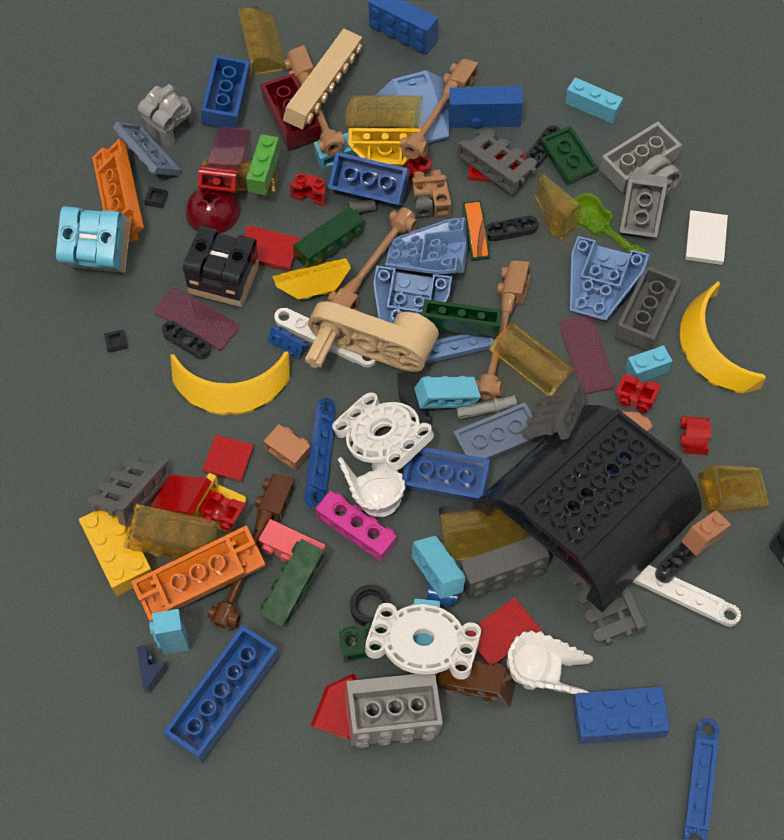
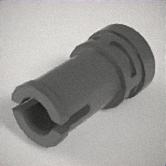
[348,199,376,215]

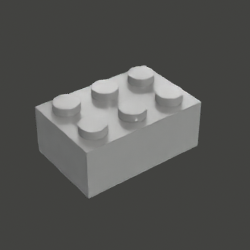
[620,172,667,238]

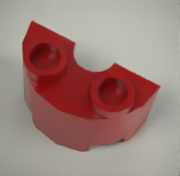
[289,173,326,207]
[615,374,661,413]
[680,416,711,455]
[198,489,246,532]

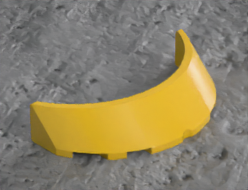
[679,281,766,394]
[170,352,290,415]

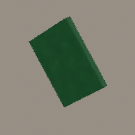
[539,126,599,185]

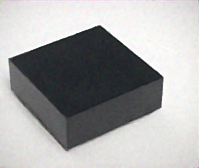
[144,187,168,208]
[104,329,128,353]

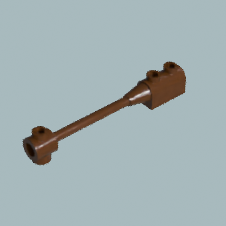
[208,473,295,631]

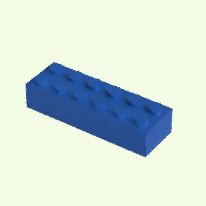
[163,625,279,763]

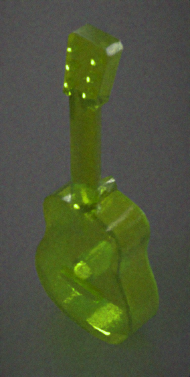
[568,193,645,254]

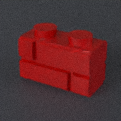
[197,165,239,193]

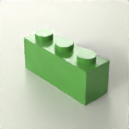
[246,134,280,195]

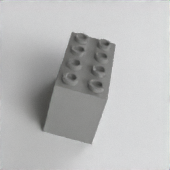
[344,674,443,748]

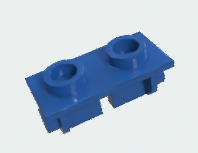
[268,326,309,360]

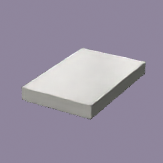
[685,210,728,265]

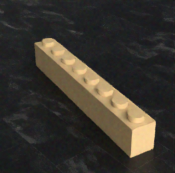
[283,28,363,130]

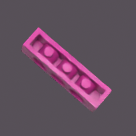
[315,491,397,562]

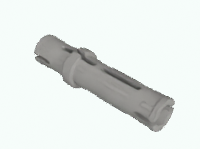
[456,395,517,420]

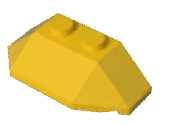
[348,128,420,166]
[272,258,351,299]

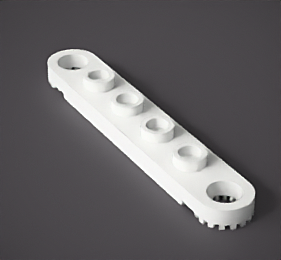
[274,308,377,368]
[633,565,741,627]

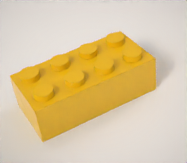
[79,510,152,597]

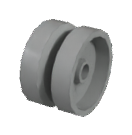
[637,154,682,197]

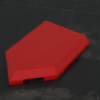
[311,673,357,741]

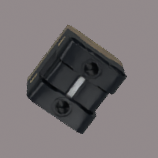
[183,225,259,308]

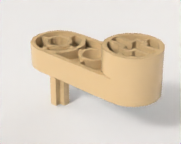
[305,301,439,372]

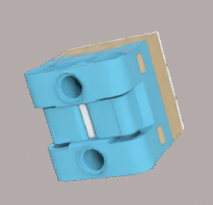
[56,206,131,273]

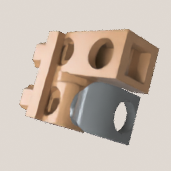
[412,170,451,217]

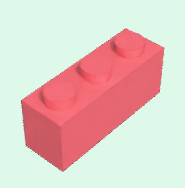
[258,519,326,562]

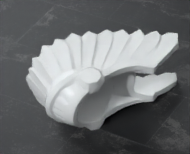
[338,457,405,517]
[507,630,593,694]

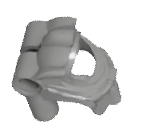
[138,84,192,147]

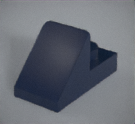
[137,645,169,694]

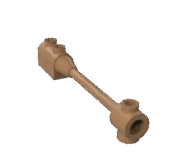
[284,45,346,156]
[400,59,478,159]
[328,207,418,310]
[475,261,531,401]

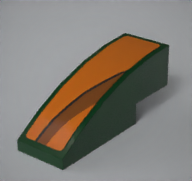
[462,200,490,261]

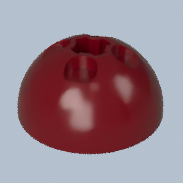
[186,188,240,234]

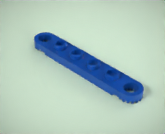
[305,397,336,509]
[683,718,720,840]

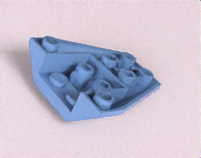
[376,70,449,143]
[385,217,468,275]
[570,236,650,321]
[373,266,452,323]

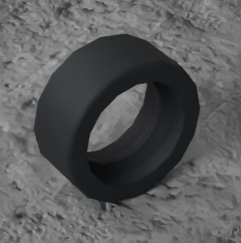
[350,584,390,626]

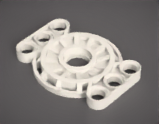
[332,393,434,470]
[365,603,481,679]

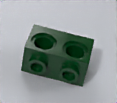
[339,622,383,663]

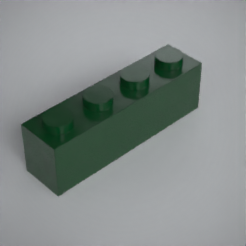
[293,206,365,268]
[422,299,502,339]
[260,538,327,627]

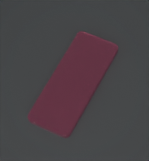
[207,127,250,168]
[154,288,240,351]
[559,315,615,395]

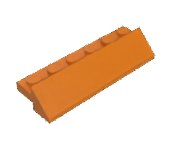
[92,139,144,242]
[131,525,266,622]

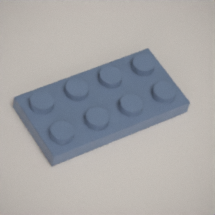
[113,122,182,176]
[453,402,543,460]

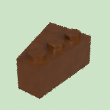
[437,660,516,708]

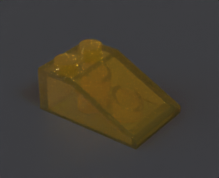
[536,172,581,240]
[698,465,770,513]

